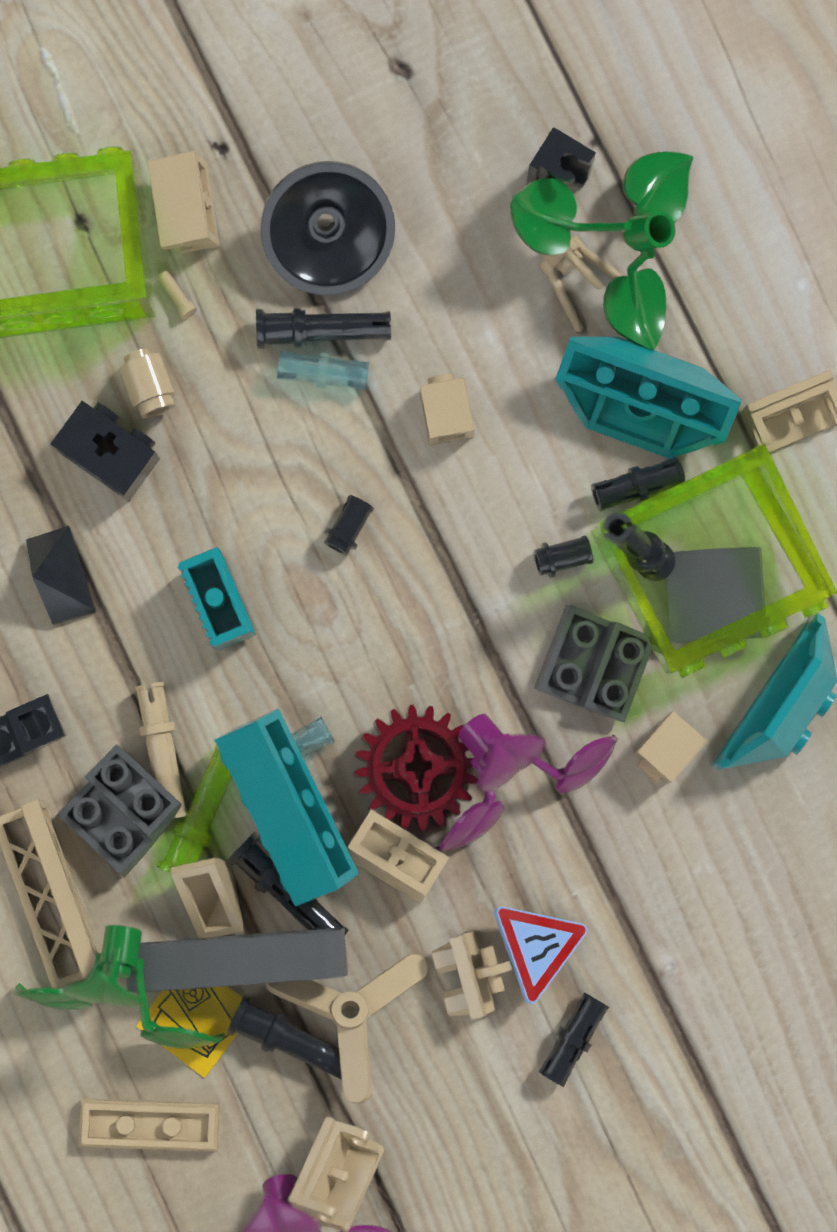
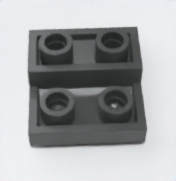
[666,547,767,643]
[534,605,656,723]
[57,744,182,878]

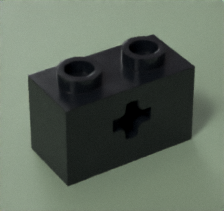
[50,401,160,502]

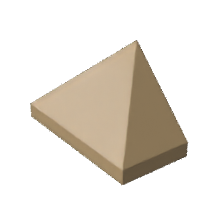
[170,858,243,938]

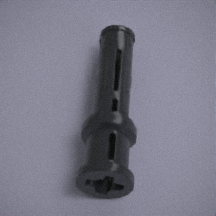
[256,308,391,349]
[603,513,675,581]
[226,831,349,935]
[226,996,342,1080]

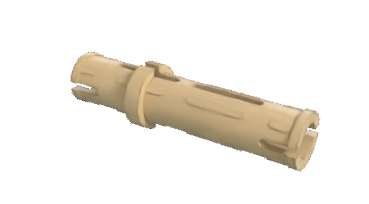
[135,681,188,818]

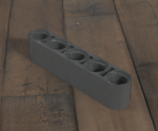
[126,928,348,992]

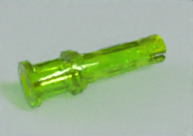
[156,745,232,873]

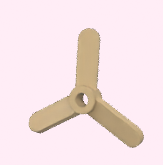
[266,954,428,1104]

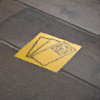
[136,986,251,1078]

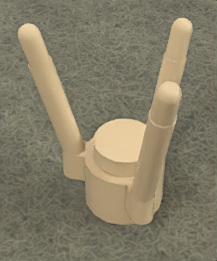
[539,235,623,333]

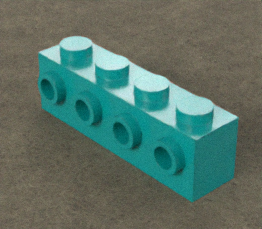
[214,708,359,906]

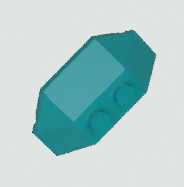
[555,337,742,459]
[711,612,837,770]

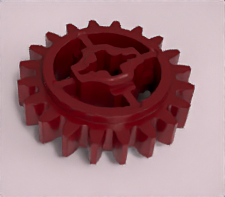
[353,704,478,831]

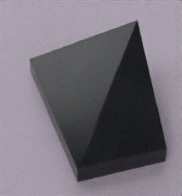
[26,526,96,625]

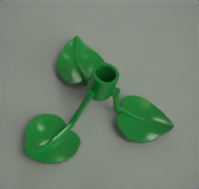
[510,151,693,350]
[14,925,225,1049]

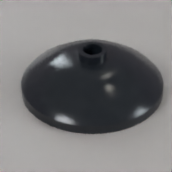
[260,161,395,295]

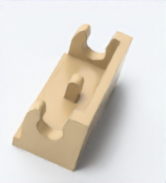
[147,151,220,254]
[741,370,837,456]
[347,809,449,904]
[288,1117,385,1232]

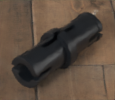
[591,457,686,512]
[538,992,610,1087]

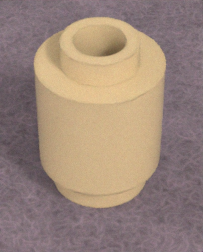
[118,348,175,419]

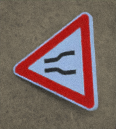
[494,906,587,1004]

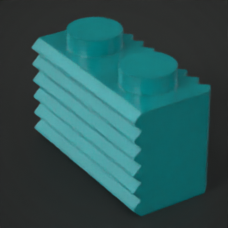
[177,547,256,651]

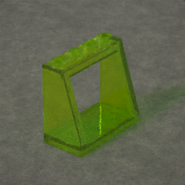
[0,147,156,338]
[591,443,837,678]

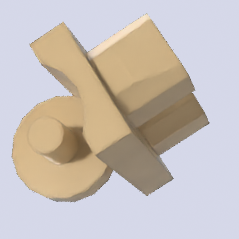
[432,930,513,1020]

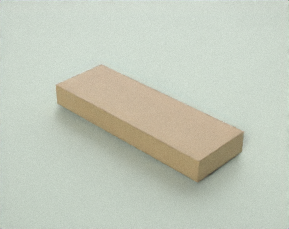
[79,1098,220,1152]

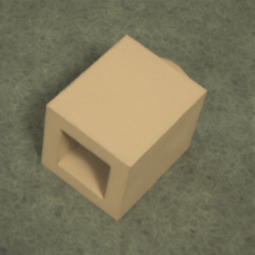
[420,373,474,446]
[633,711,708,784]

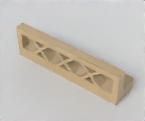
[0,799,103,989]

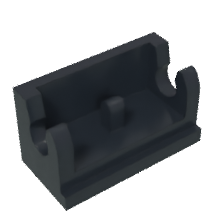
[526,127,596,187]

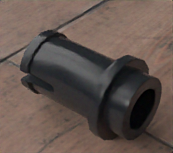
[324,495,374,555]
[534,535,594,578]

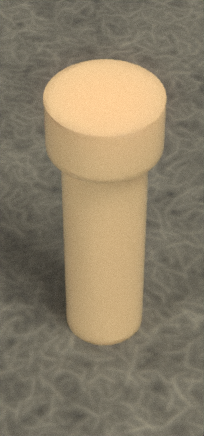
[157,271,197,319]

